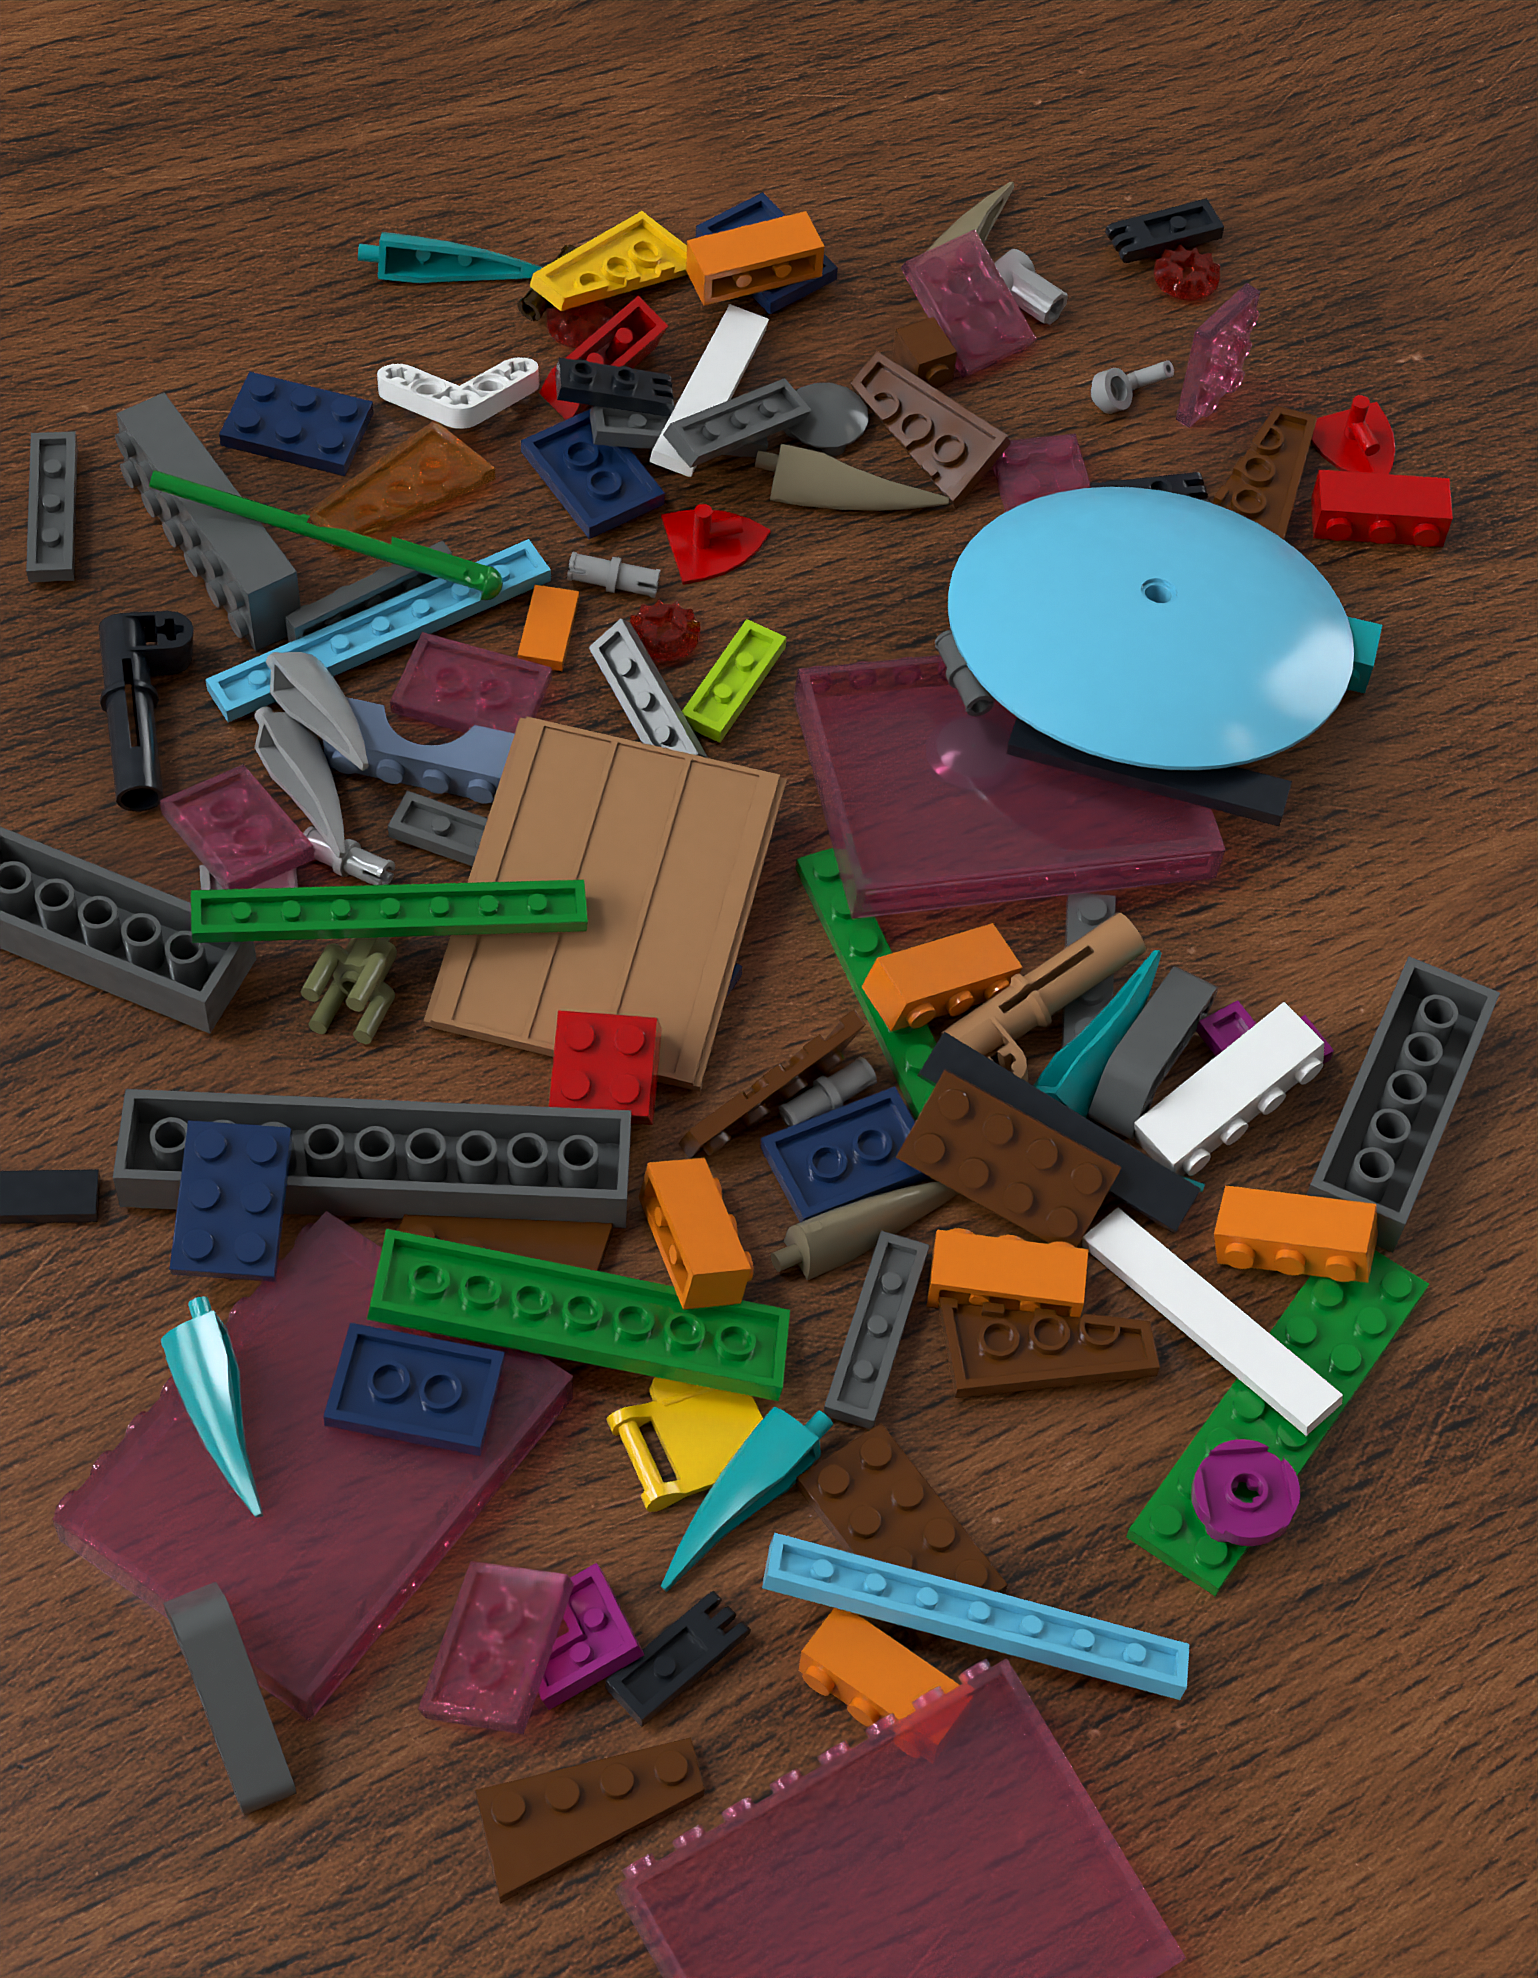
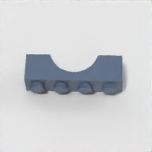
[323,697,515,804]

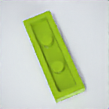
[682,619,786,743]

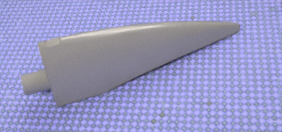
[266,652,369,771]
[254,707,345,859]

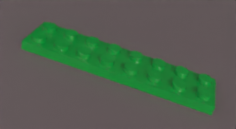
[367,1229,790,1401]
[1126,1250,1429,1596]

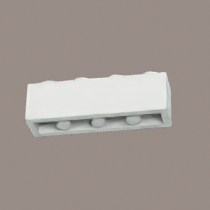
[1134,1002,1324,1176]

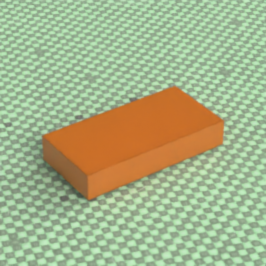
[517,585,579,671]

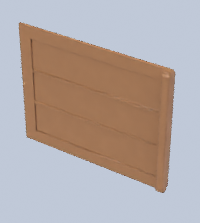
[424,716,787,1092]

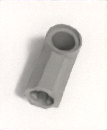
[980,249,1068,325]

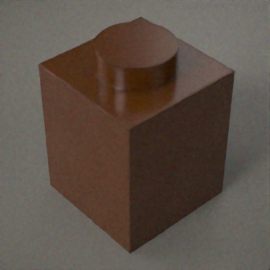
[892,317,957,388]

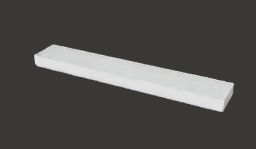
[649,304,769,477]
[1082,1208,1343,1436]

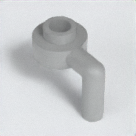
[1091,360,1174,414]

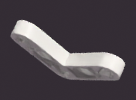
[377,357,539,429]

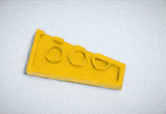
[530,211,688,311]

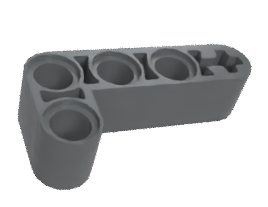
[1087,966,1219,1140]
[163,1582,297,1816]

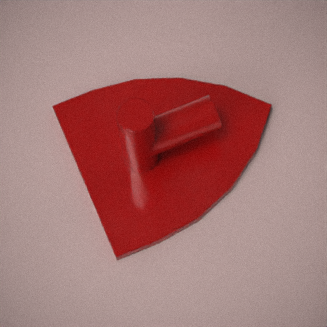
[1311,395,1396,474]
[661,504,771,585]

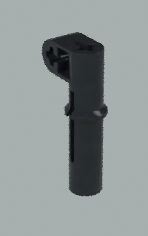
[98,611,194,812]

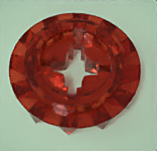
[1154,245,1220,301]
[546,299,613,348]
[630,598,700,662]

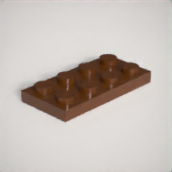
[896,1069,1121,1248]
[795,1423,1008,1650]

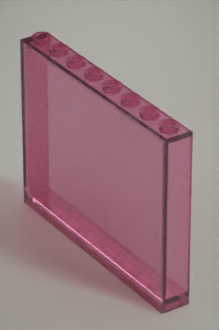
[794,655,1226,919]
[52,1211,573,1721]
[615,1658,1186,1978]

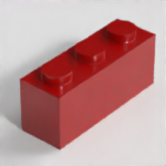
[539,296,668,420]
[1311,470,1453,547]

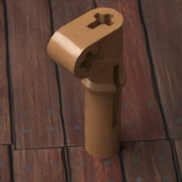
[941,912,1146,1083]

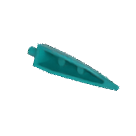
[358,232,543,283]
[1033,950,1162,1119]
[161,1296,264,1518]
[661,1407,834,1592]

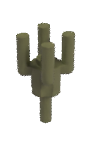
[301,937,397,1044]

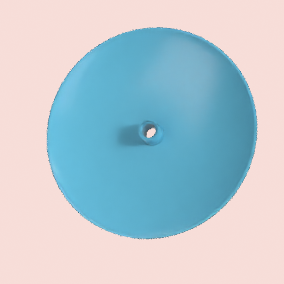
[948,487,1354,770]

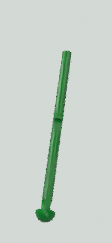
[149,470,503,601]

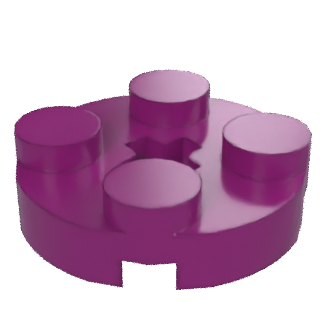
[1191,1439,1300,1546]

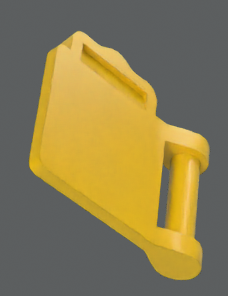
[606,1377,763,1512]

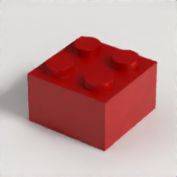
[549,1010,662,1125]

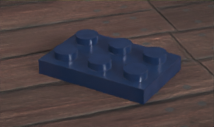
[695,192,838,314]
[219,371,374,476]
[521,409,665,539]
[760,1086,931,1222]
[169,1120,293,1282]
[323,1322,505,1456]

